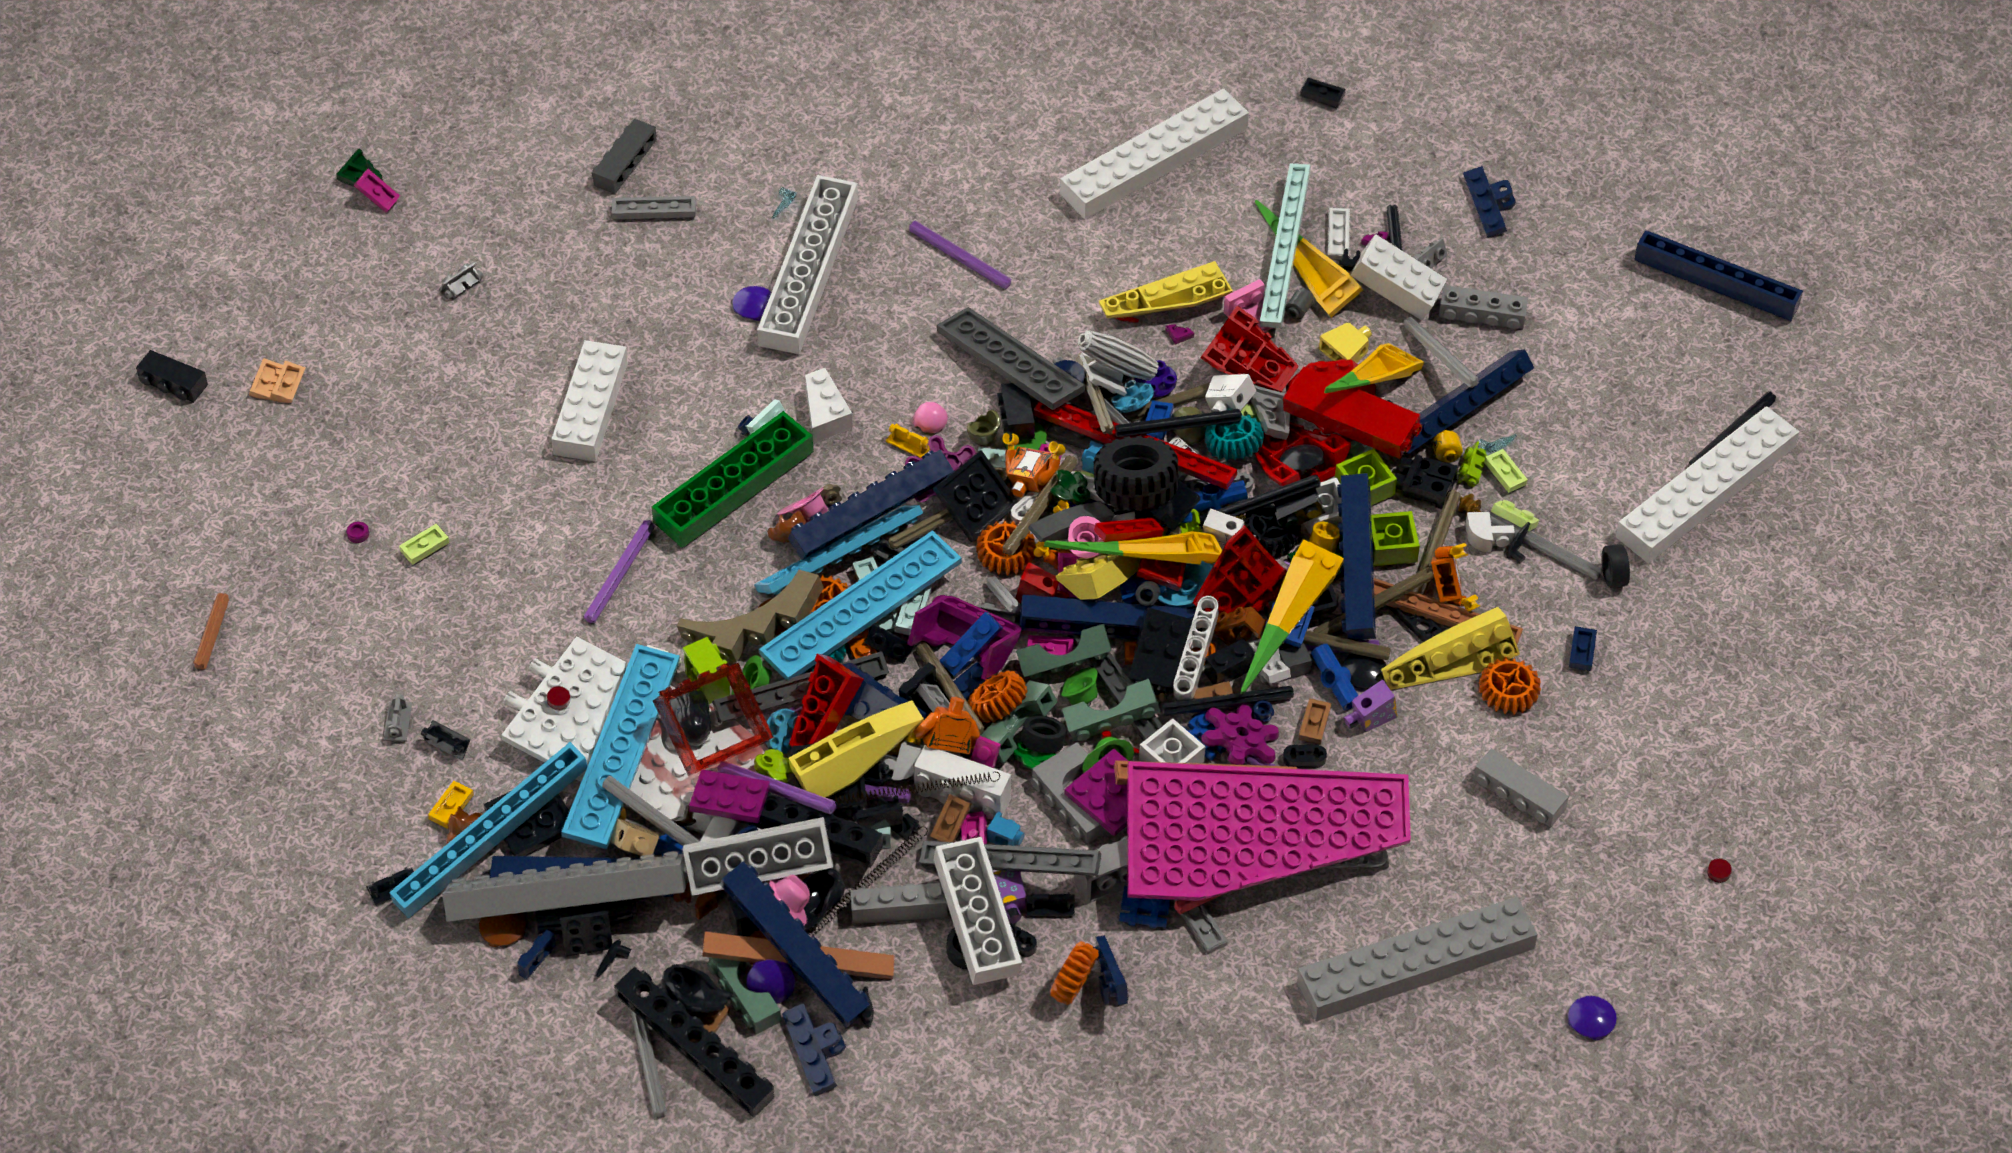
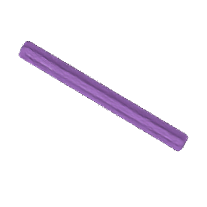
[909,221,1011,289]
[584,520,655,623]
[717,761,836,814]

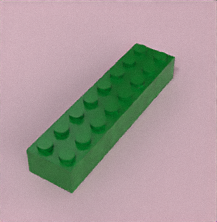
[651,411,814,548]

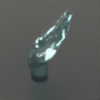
[772,187,797,219]
[1478,433,1517,453]

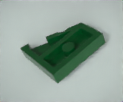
[336,148,383,188]

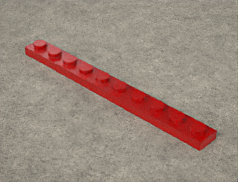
[1033,401,1237,490]

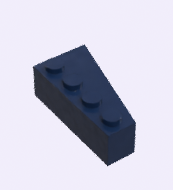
[842,663,927,737]

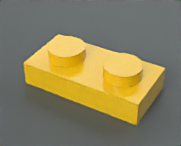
[428,781,474,829]

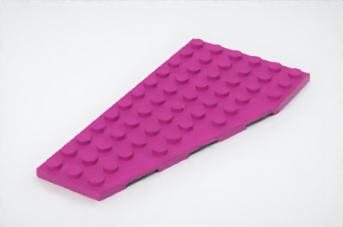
[1127,761,1411,901]

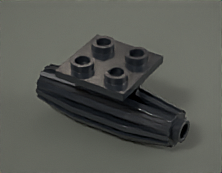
[535,899,637,956]

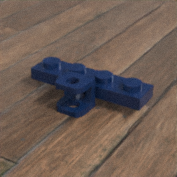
[1463,166,1516,238]
[1093,935,1128,1006]
[782,1003,846,1096]

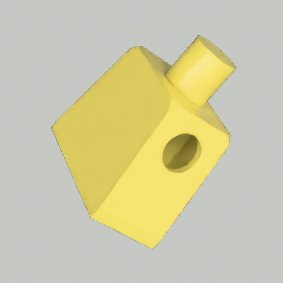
[1319,323,1372,363]

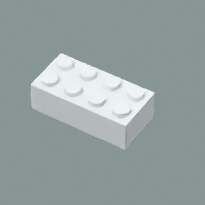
[1350,234,1447,321]
[914,745,1011,820]

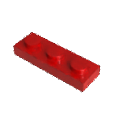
[1094,518,1164,542]

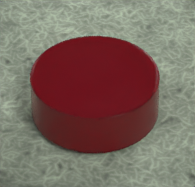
[547,686,570,710]
[1707,858,1732,883]

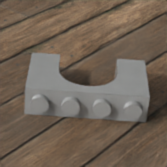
[1031,742,1108,845]

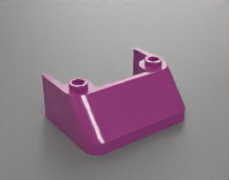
[908,596,1021,680]

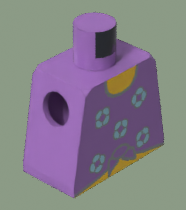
[1344,680,1398,732]
[993,870,1026,923]

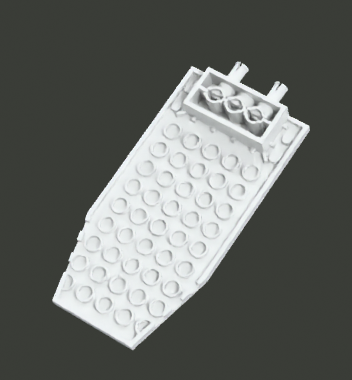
[501,636,795,835]

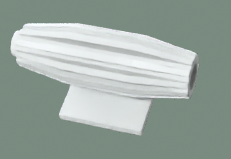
[1078,330,1159,396]

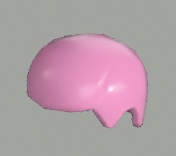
[913,402,948,433]

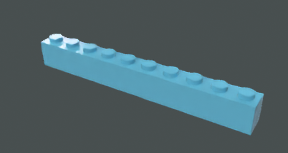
[389,742,588,919]

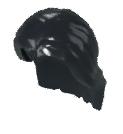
[665,686,711,747]
[802,868,845,931]
[661,964,733,1013]

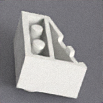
[805,368,853,443]

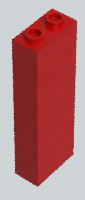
[1283,367,1422,459]

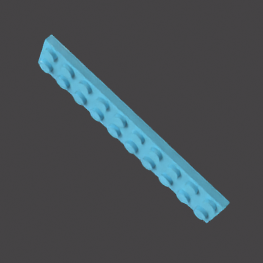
[759,530,962,681]
[562,644,680,849]

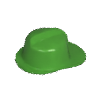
[731,655,772,695]
[1061,667,1098,706]
[1082,737,1134,773]

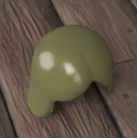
[1171,406,1206,445]
[967,410,1001,445]

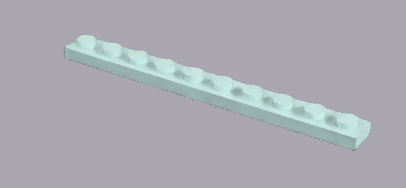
[1260,163,1311,328]

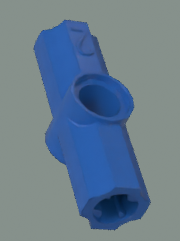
[1193,480,1248,512]
[1311,644,1359,711]

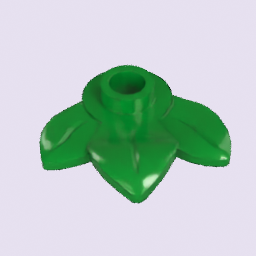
[1013,742,1056,770]

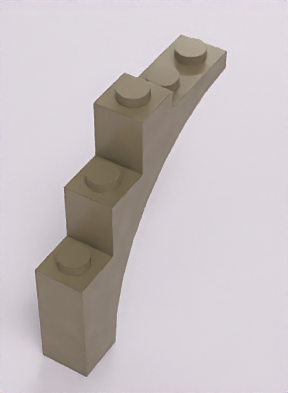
[676,570,824,662]

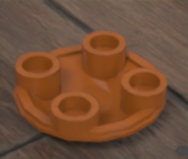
[479,912,526,947]

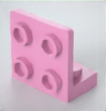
[1223,279,1272,332]

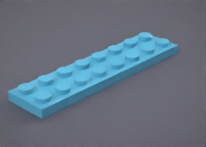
[754,505,923,595]

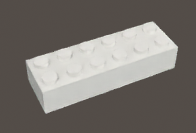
[551,340,628,462]
[683,817,833,896]
[933,837,1022,985]

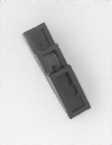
[1028,501,1115,542]

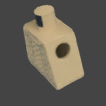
[610,818,659,856]

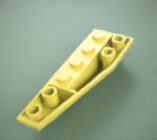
[1099,261,1233,318]
[1056,526,1169,600]
[1381,607,1520,690]
[788,701,924,798]

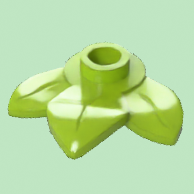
[754,749,793,783]

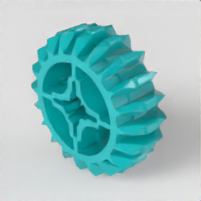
[1204,413,1264,461]

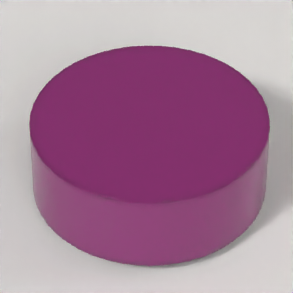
[346,521,369,543]

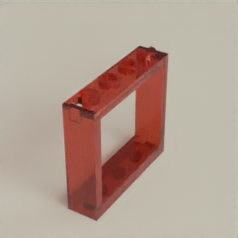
[653,663,774,777]

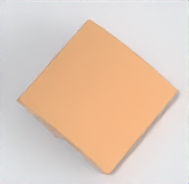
[249,358,306,403]

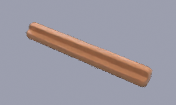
[194,593,229,670]

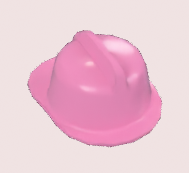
[777,487,828,522]
[1068,516,1104,558]
[769,875,810,925]

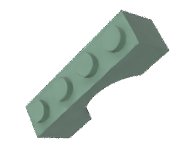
[1016,624,1112,680]
[1062,679,1161,742]
[981,681,1058,763]
[707,957,781,1035]

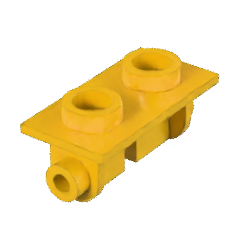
[885,423,930,458]

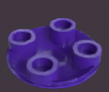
[733,286,771,321]
[1134,360,1177,397]
[747,960,795,1004]
[1568,996,1617,1040]

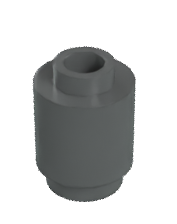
[1285,288,1314,319]
[1136,581,1160,606]

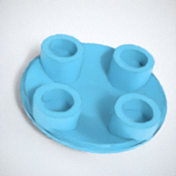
[1111,380,1154,413]
[764,709,799,754]

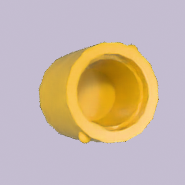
[1308,521,1340,554]

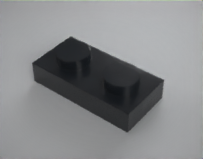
[1300,77,1346,108]

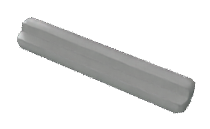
[986,576,1021,614]

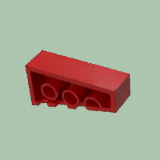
[789,653,864,746]

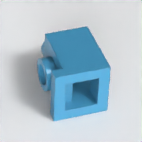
[1081,441,1104,474]
[987,812,1025,846]

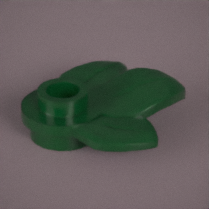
[1050,469,1090,505]

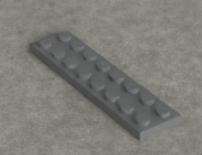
[937,307,1085,410]

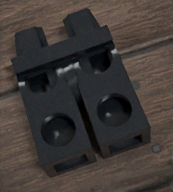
[1395,454,1458,509]

